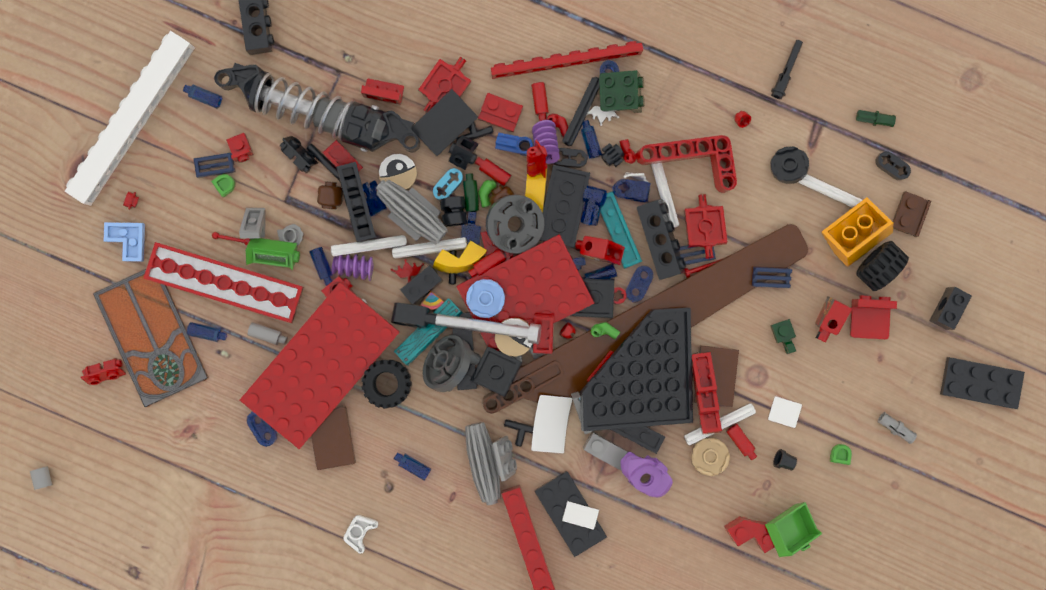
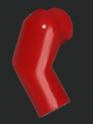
[547,113,569,137]
[619,139,636,164]

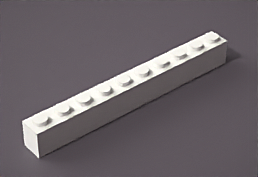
[65,31,195,206]

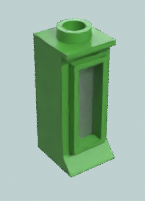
[245,238,300,270]

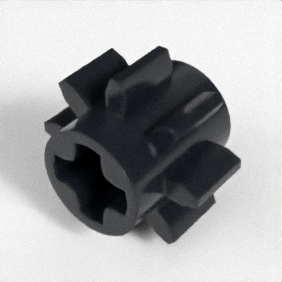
[601,143,624,167]

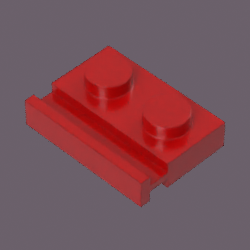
[478,93,523,133]

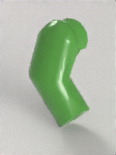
[478,180,496,208]
[591,322,620,339]

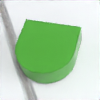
[211,174,235,198]
[830,444,852,465]

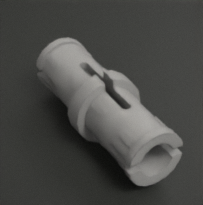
[878,412,917,444]

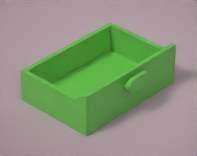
[765,502,822,557]

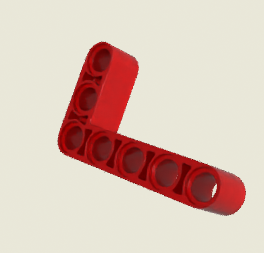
[636,135,737,193]

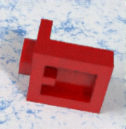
[226,133,254,163]

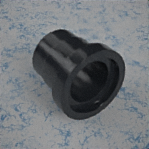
[773,449,797,471]

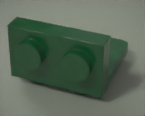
[599,70,645,113]

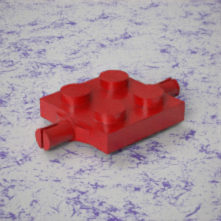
[418,57,471,112]
[684,194,728,259]

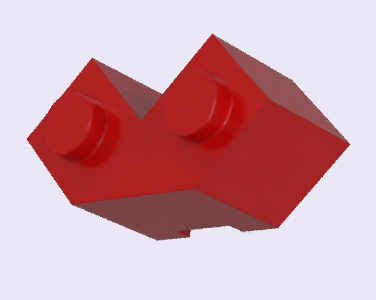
[724,516,775,553]

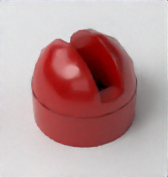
[734,111,751,128]
[559,322,576,339]

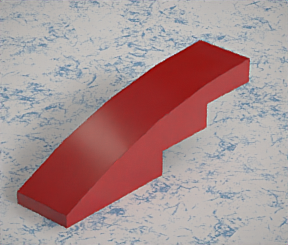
[692,352,722,435]

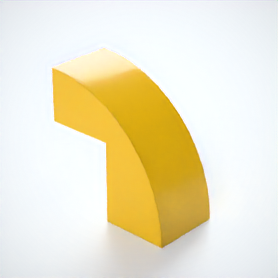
[525,169,547,212]
[432,241,487,273]

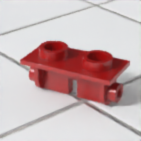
[527,140,548,178]
[81,358,126,385]

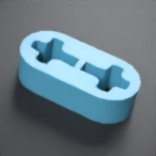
[433,168,463,200]

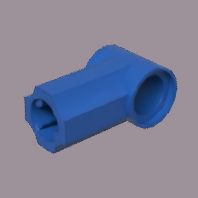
[495,132,534,156]

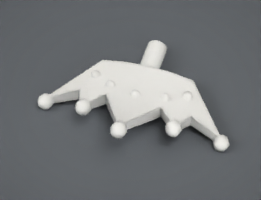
[587,106,619,126]
[624,172,649,183]

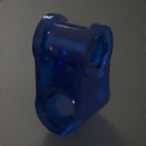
[612,179,651,203]

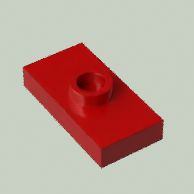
[322,139,363,172]
[533,314,554,354]

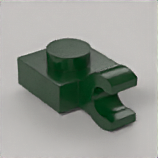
[770,319,796,354]

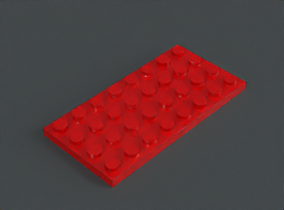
[239,282,400,449]

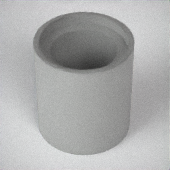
[30,466,52,490]

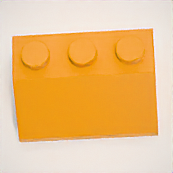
[822,197,893,267]

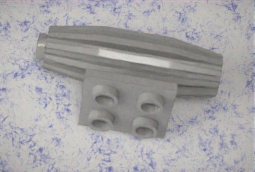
[376,180,448,245]
[465,422,517,505]

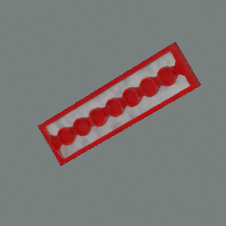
[143,242,304,323]

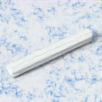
[649,158,679,228]
[798,174,862,208]
[331,235,407,256]
[392,237,467,259]
[684,404,756,445]

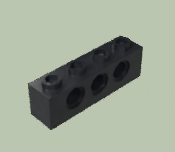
[238,0,274,55]
[336,162,376,242]
[637,199,686,280]

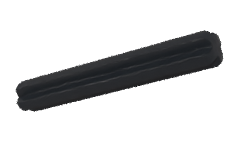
[562,77,600,146]

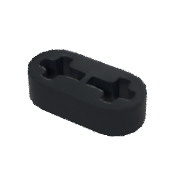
[554,148,588,168]
[875,151,911,180]

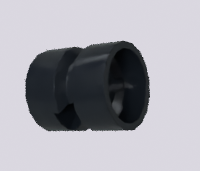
[440,196,468,227]

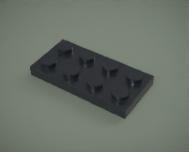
[540,165,590,248]
[940,357,1025,410]
[534,471,607,557]

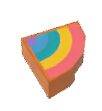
[420,291,445,310]

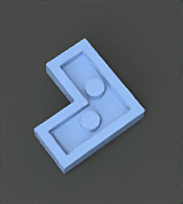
[104,222,145,262]

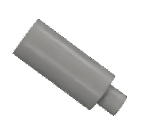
[247,322,287,345]

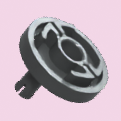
[486,195,544,253]
[422,335,481,392]

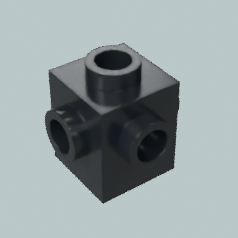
[448,135,479,170]

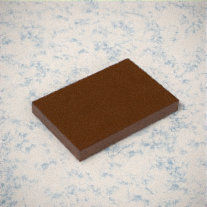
[694,345,739,407]
[311,406,356,470]

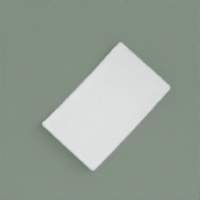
[531,395,572,453]

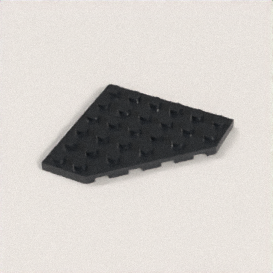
[580,307,693,431]

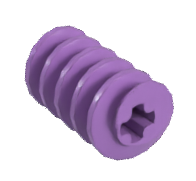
[532,120,560,164]
[332,254,374,281]

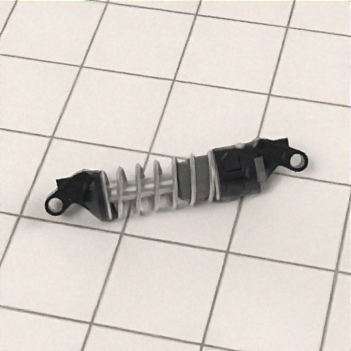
[214,63,421,153]

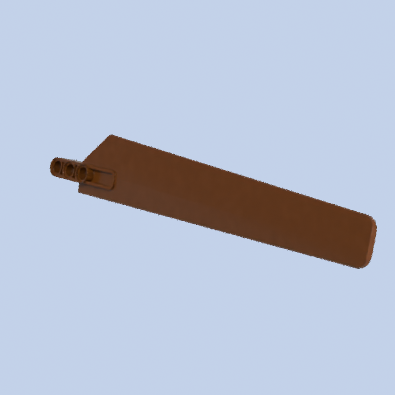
[482,224,808,414]

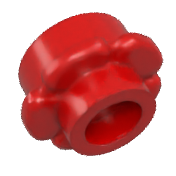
[123,191,139,210]

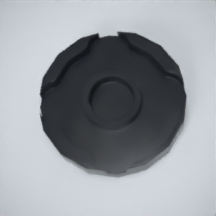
[771,146,809,184]

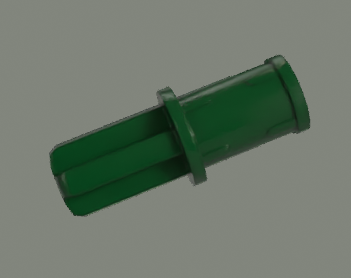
[856,110,896,127]

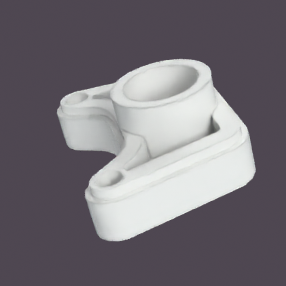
[344,515,379,554]

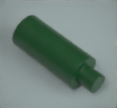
[463,173,479,212]

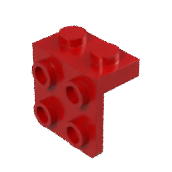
[850,295,897,340]

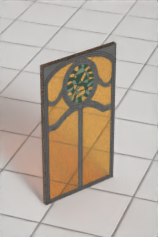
[93,269,209,407]

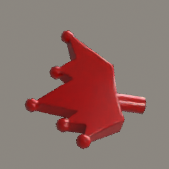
[391,259,424,283]

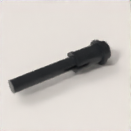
[771,40,803,99]

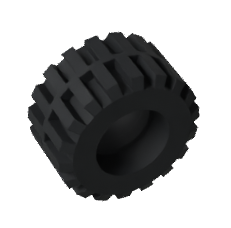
[856,241,909,291]
[361,359,412,409]

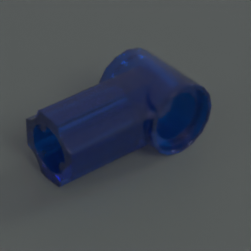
[580,185,607,226]

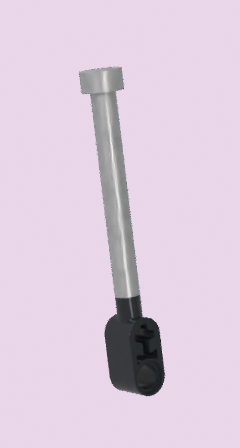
[391,303,541,344]

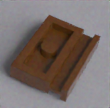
[893,191,932,237]

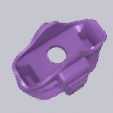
[620,452,673,498]

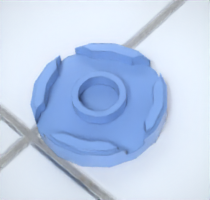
[466,279,505,318]

